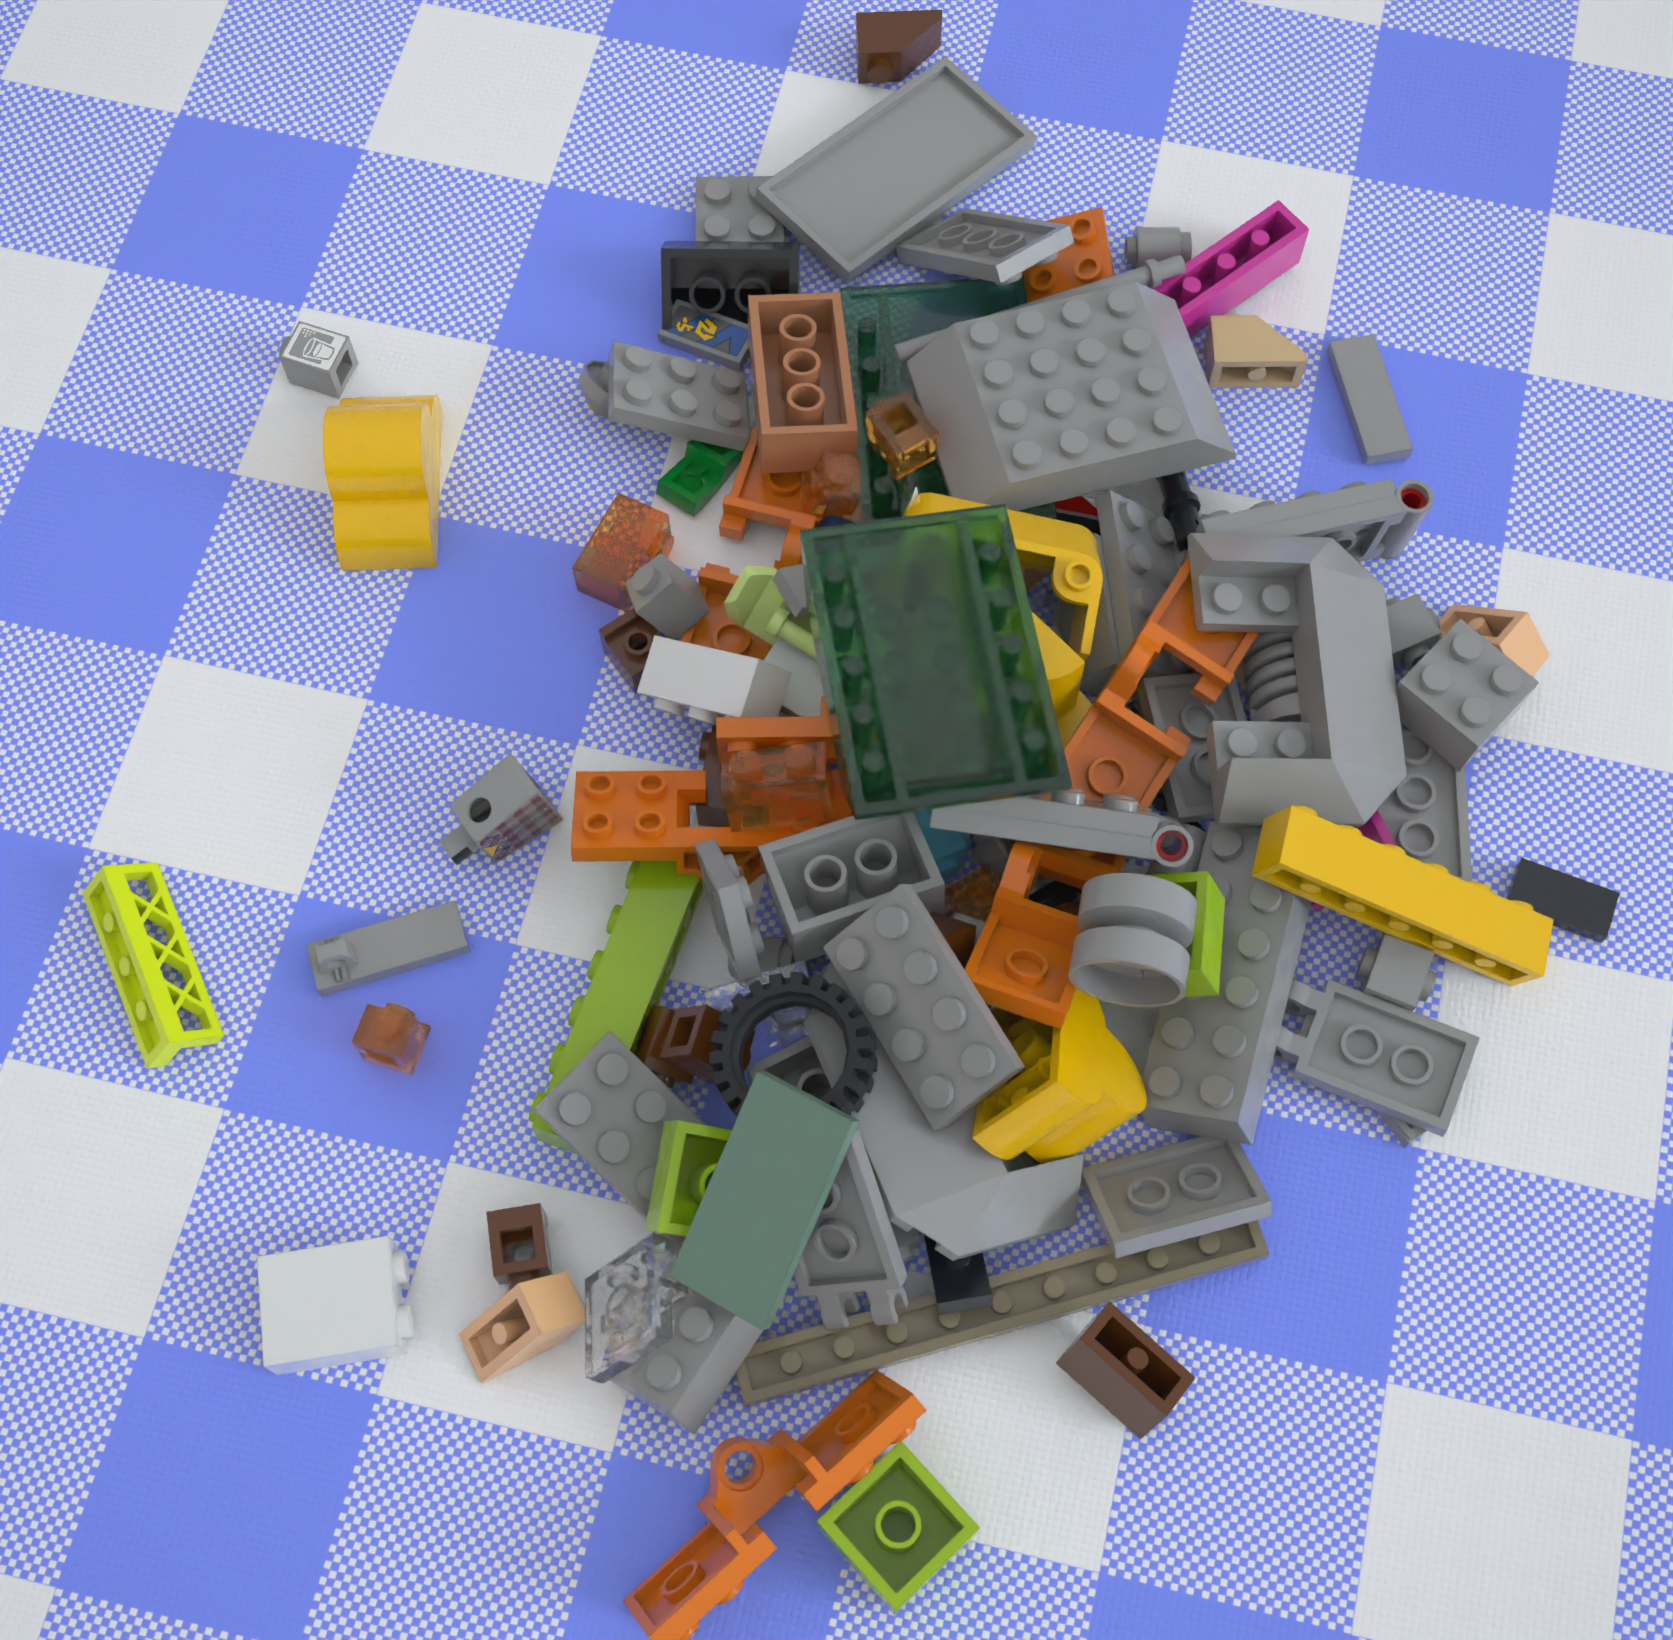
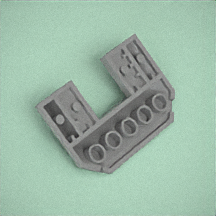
[1187,533,1407,827]
[803,963,1084,1261]

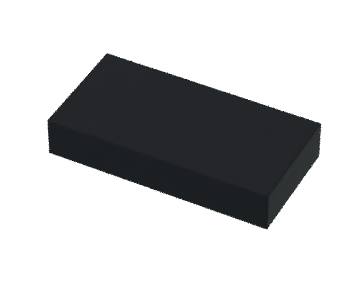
[1506,857,1620,943]

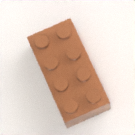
[748,292,858,473]

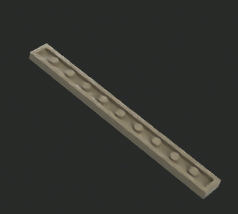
[736,1220,1270,1408]

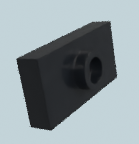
[923,1234,993,1315]

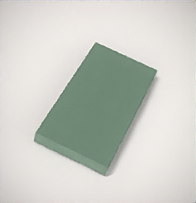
[669,1071,860,1330]

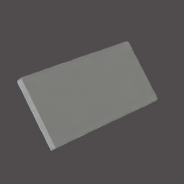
[756,56,1037,284]

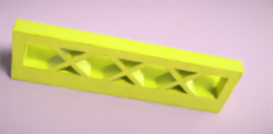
[82,862,224,1069]

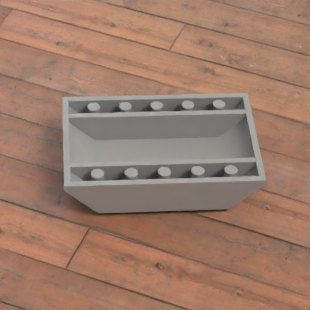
[906,282,1236,511]

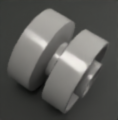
[1068,873,1197,1007]

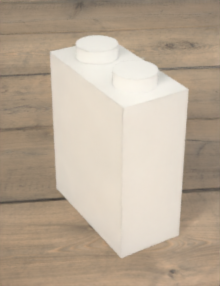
[257,1236,414,1375]

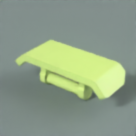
[724,565,908,700]

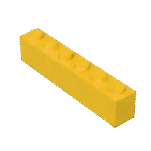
[1251,805,1554,986]

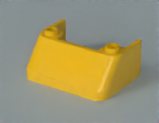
[881,493,1103,661]

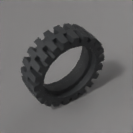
[709,972,878,1117]

